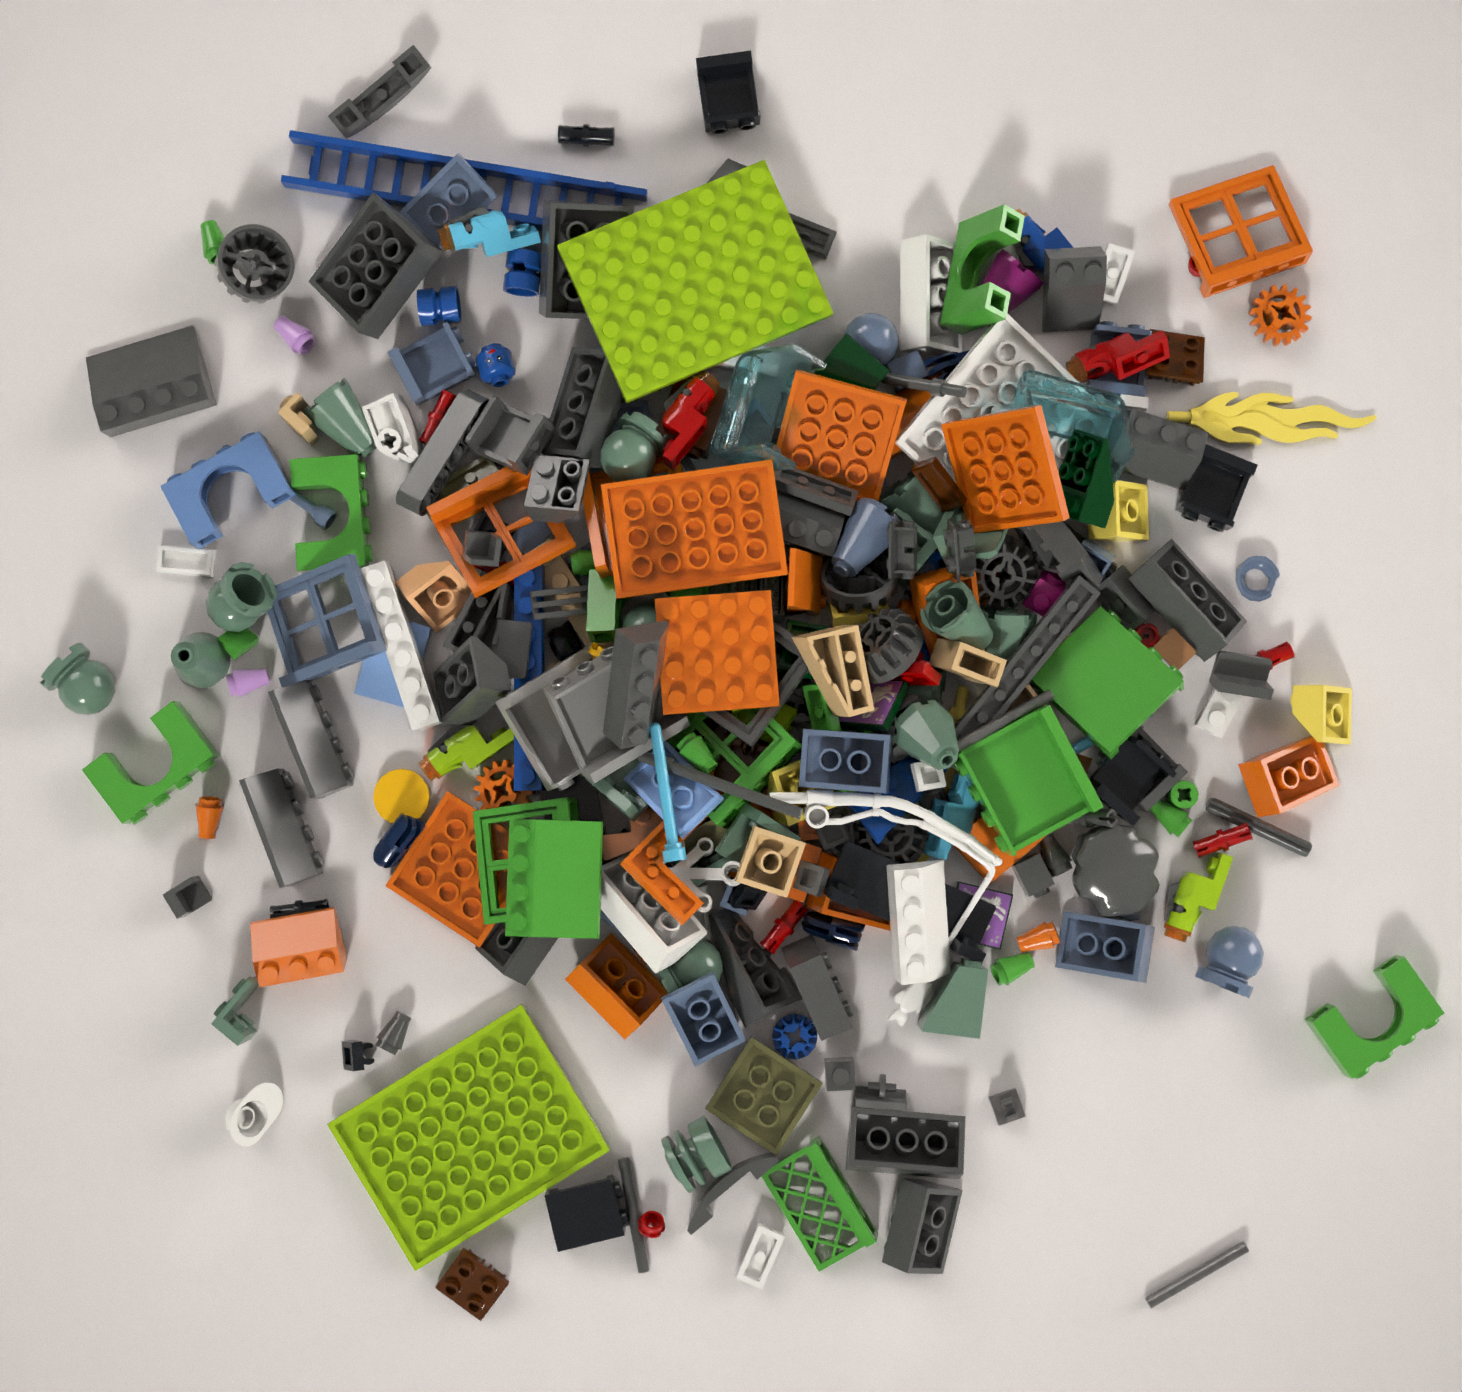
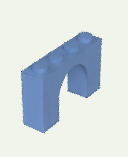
[160,431,297,549]

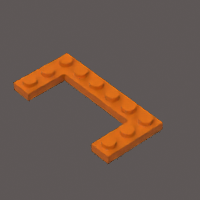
[620,768,780,925]

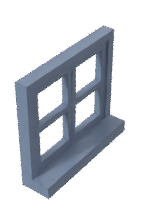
[268,554,387,687]

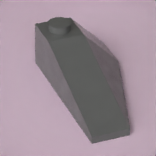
[708,909,803,1028]

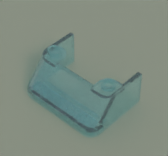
[710,344,826,471]
[1011,370,1136,483]

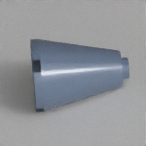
[831,497,900,577]

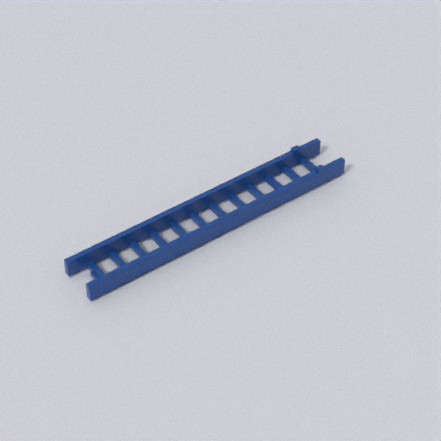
[281,130,648,230]

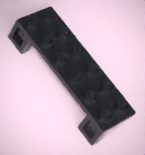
[823,841,996,964]

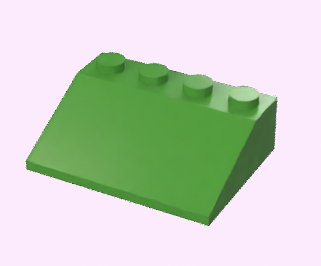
[505,819,603,939]

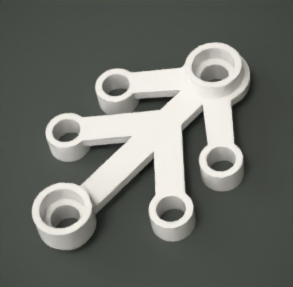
[633,837,741,912]

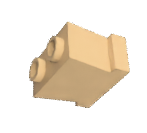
[929,638,1007,687]

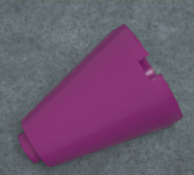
[981,249,1044,329]

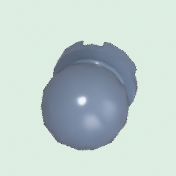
[843,313,899,368]
[1195,926,1264,998]

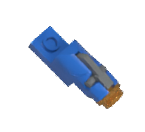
[1012,208,1073,275]

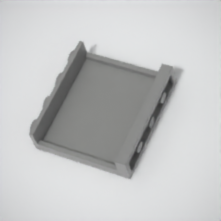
[495,644,593,791]
[543,647,691,784]

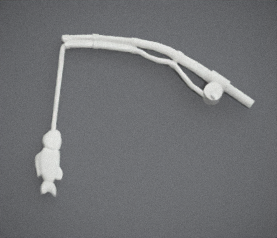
[769,790,1003,1027]

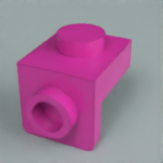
[1022,570,1067,617]

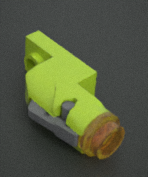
[419,726,514,781]
[1163,853,1233,943]

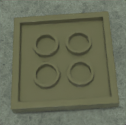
[705,1036,823,1156]

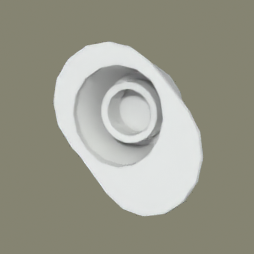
[225,1082,283,1146]

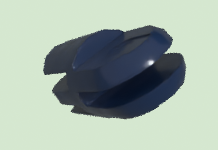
[924,350,970,380]
[373,813,425,868]
[801,911,866,951]

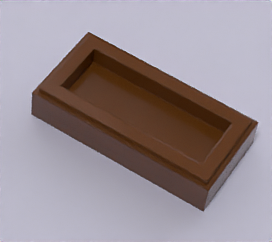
[911,457,967,512]

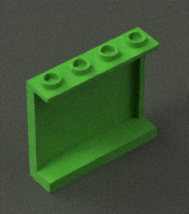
[1030,606,1184,759]
[954,705,1104,856]

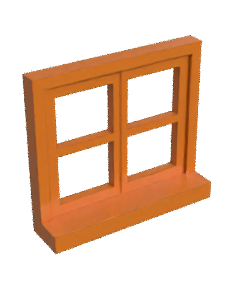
[1168,165,1313,298]
[583,456,683,578]
[426,467,576,599]

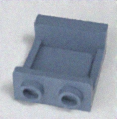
[1085,321,1152,399]
[387,322,477,406]

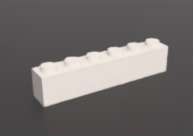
[360,560,442,732]

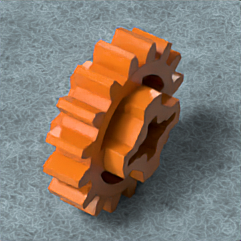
[1248,284,1312,347]
[473,759,536,810]

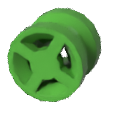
[1166,781,1199,809]

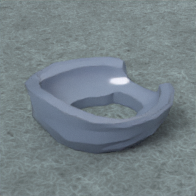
[1235,556,1280,602]

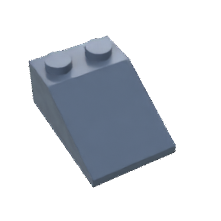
[799,729,893,794]
[1055,911,1155,983]
[661,972,746,1067]

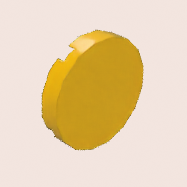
[373,769,431,823]

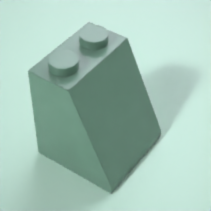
[917,957,988,1039]

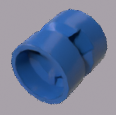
[503,249,541,297]
[417,286,461,326]

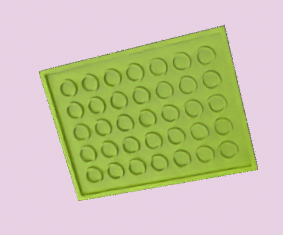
[557,159,834,403]
[327,1003,610,1271]

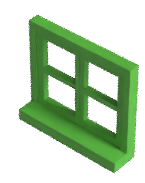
[666,708,802,829]
[473,797,580,925]

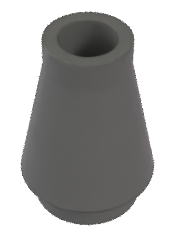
[1039,833,1073,878]
[375,1011,412,1055]

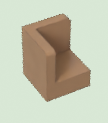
[1151,628,1197,670]

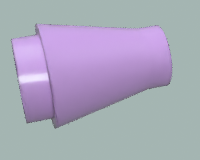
[273,316,315,355]
[226,668,270,697]

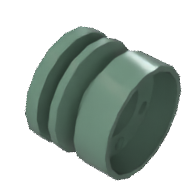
[661,1116,732,1193]

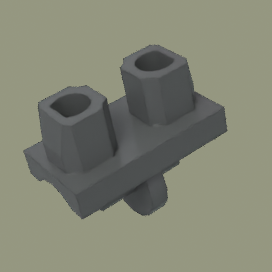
[854,1074,907,1111]

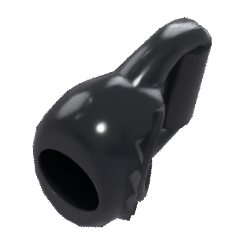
[547,620,583,661]

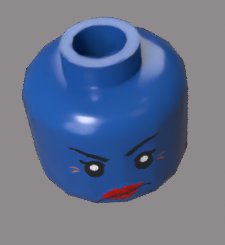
[476,343,516,387]

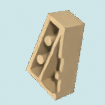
[792,625,874,717]

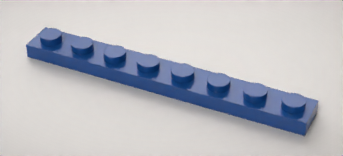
[514,564,545,791]

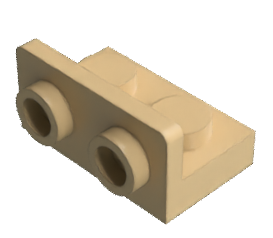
[277,392,319,447]

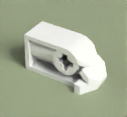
[361,393,424,465]

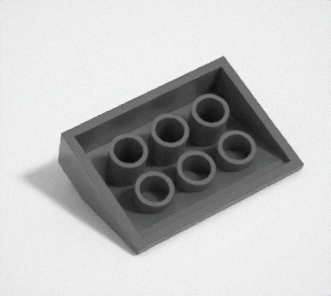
[308,193,443,339]
[539,200,634,319]
[86,325,217,437]

